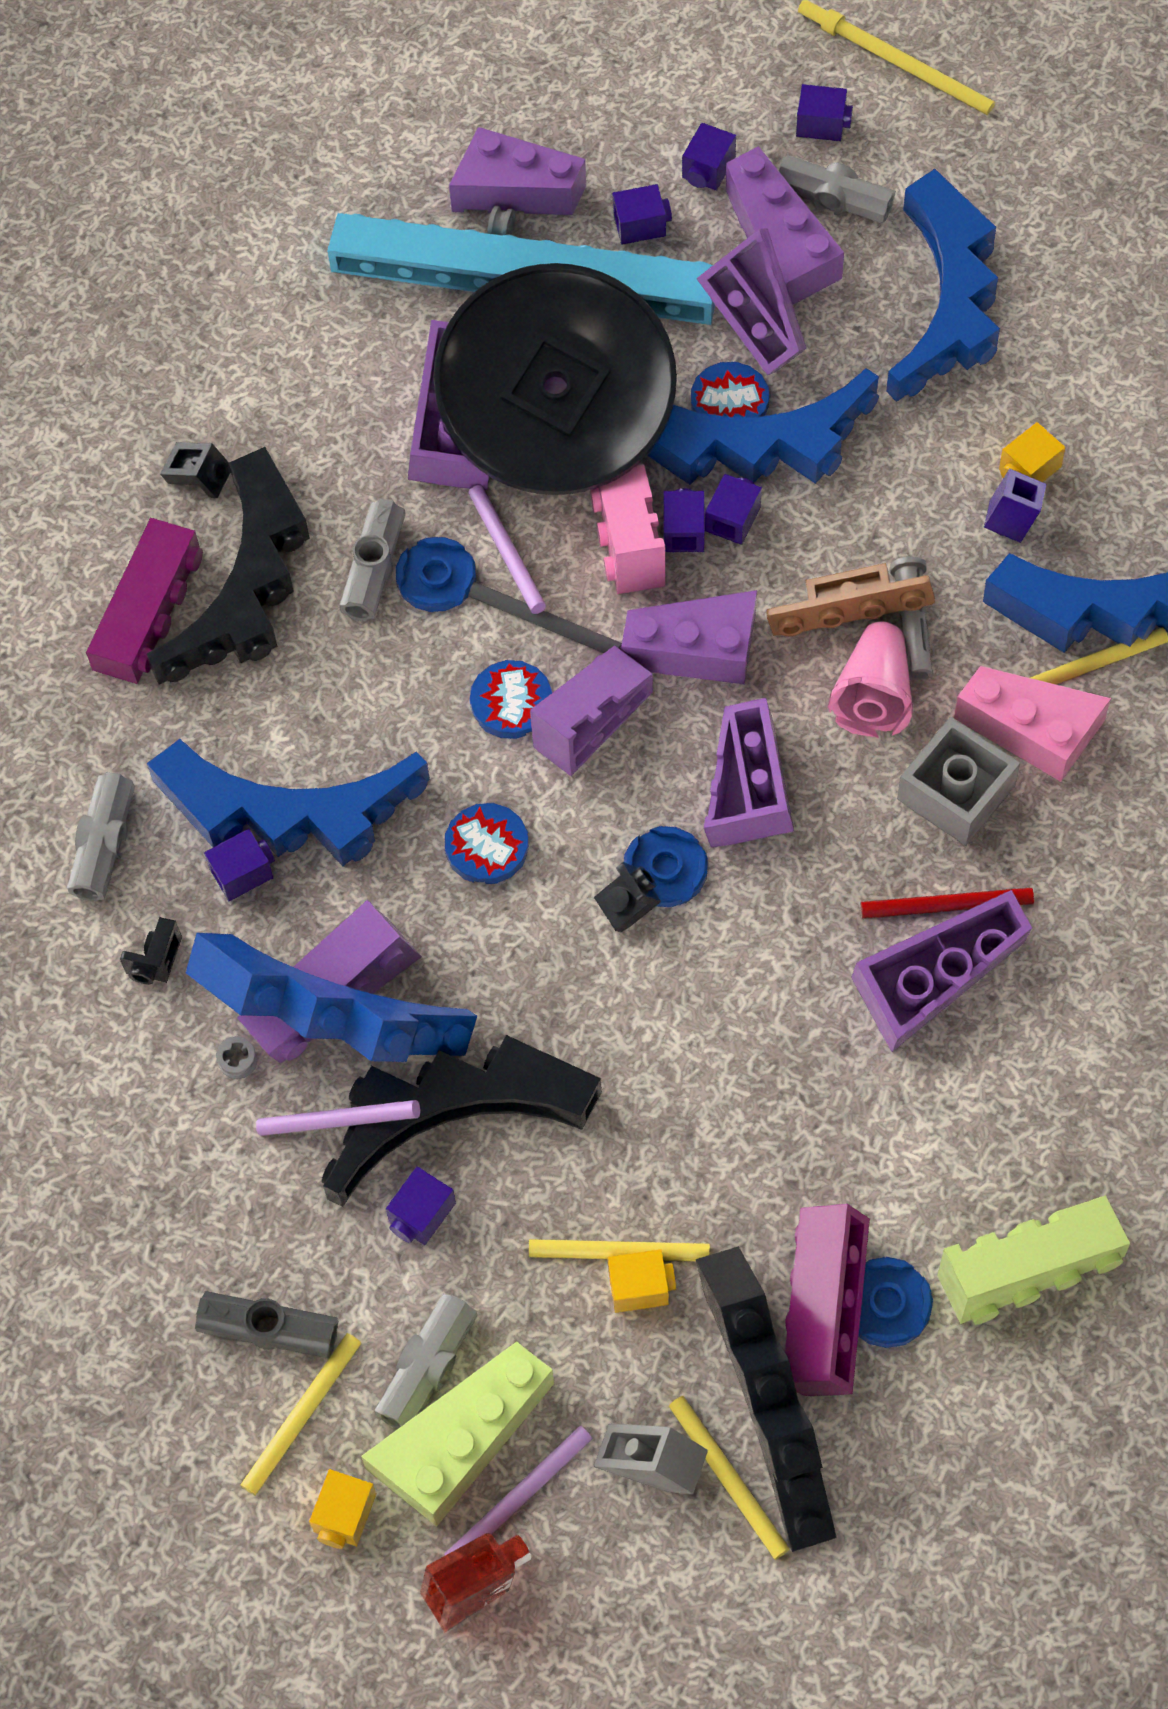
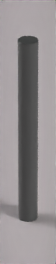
[469,582,622,653]

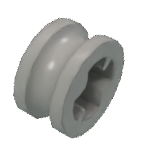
[487,206,515,236]
[216,1036,257,1079]

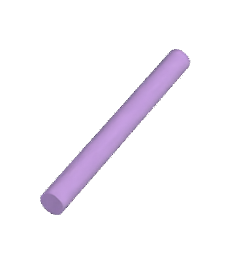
[468,485,546,614]
[256,1100,420,1136]
[444,1426,592,1568]

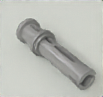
[890,557,933,680]

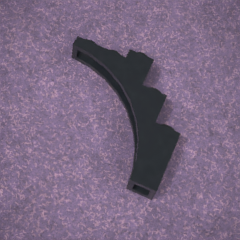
[147,447,310,685]
[322,1035,602,1207]
[695,1246,837,1552]

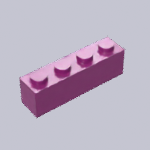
[86,517,203,684]
[785,1203,870,1397]

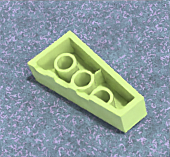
[937,1195,1130,1325]
[361,1341,554,1526]

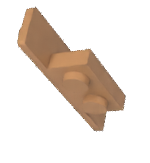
[766,563,935,637]

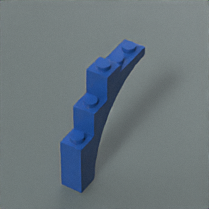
[886,169,1000,402]
[647,368,879,485]
[983,553,1168,653]
[147,739,430,866]
[186,933,477,1062]

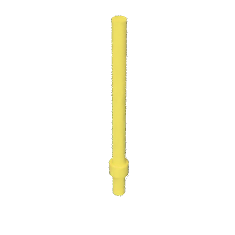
[798,0,995,115]

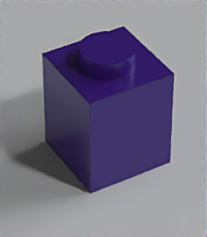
[796,84,853,141]
[682,122,736,191]
[612,184,672,245]
[984,468,1047,543]
[705,474,762,545]
[664,488,705,552]
[204,829,275,902]
[385,1166,456,1245]

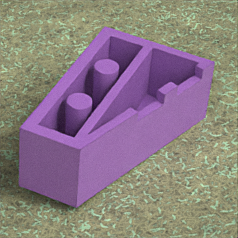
[449,127,586,215]
[696,228,807,375]
[621,590,757,685]
[530,645,653,776]
[704,698,794,848]

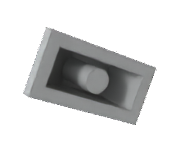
[594,1423,708,1494]

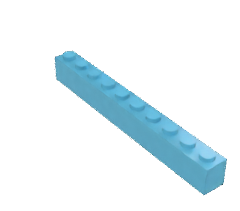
[327,213,715,325]

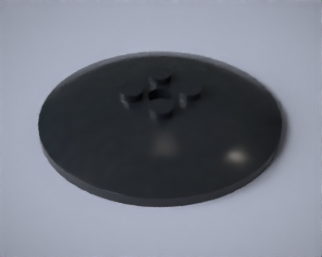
[434,263,677,495]

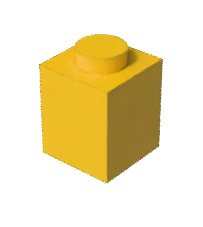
[999,422,1066,482]
[607,1249,676,1313]
[309,1469,377,1549]

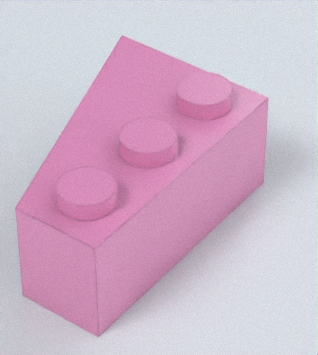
[590,464,666,594]
[954,666,1111,782]

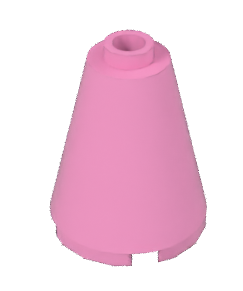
[828,622,913,738]

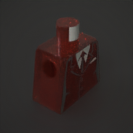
[420,1533,531,1633]

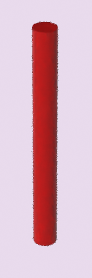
[860,887,1034,919]

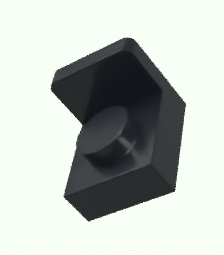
[160,442,231,498]
[594,862,661,932]
[120,917,182,985]

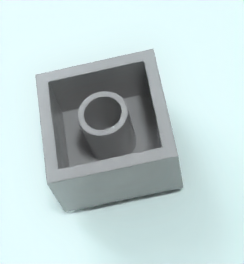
[897,717,1020,846]

